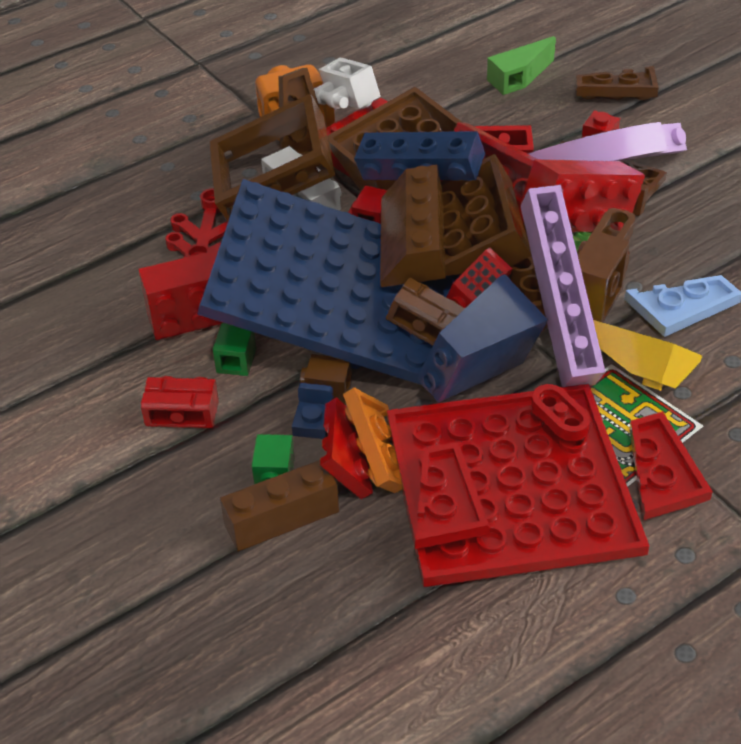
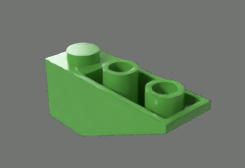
[487,36,556,95]

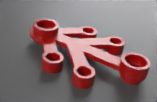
[165,188,228,258]

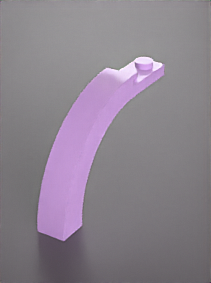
[528,122,687,162]

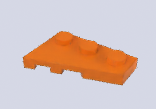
[343,387,402,493]

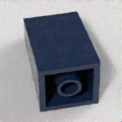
[417,274,548,402]

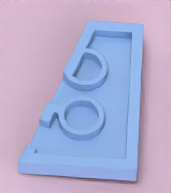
[624,275,741,337]

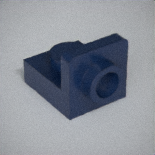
[292,383,333,439]

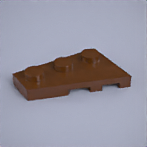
[575,66,659,100]

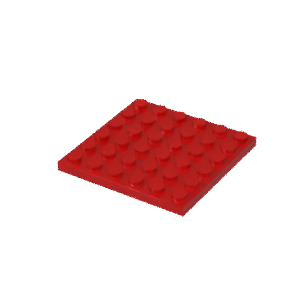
[387,384,650,587]

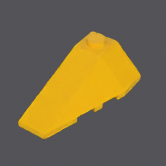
[593,320,702,391]

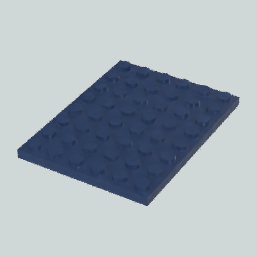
[197,179,462,396]

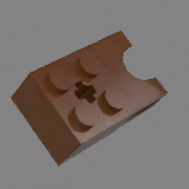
[577,208,635,323]

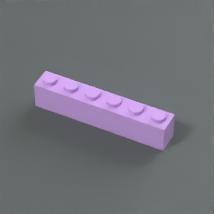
[521,185,605,387]

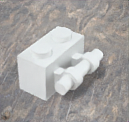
[314,57,380,109]

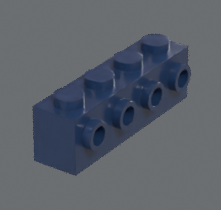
[354,131,485,181]

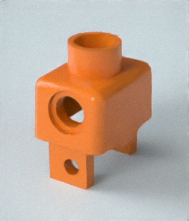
[255,64,335,141]

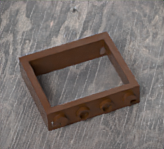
[209,93,335,221]

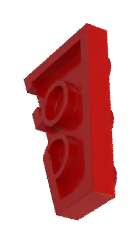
[320,397,373,499]

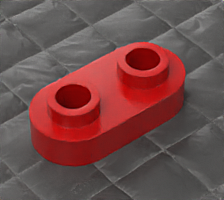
[531,384,590,441]

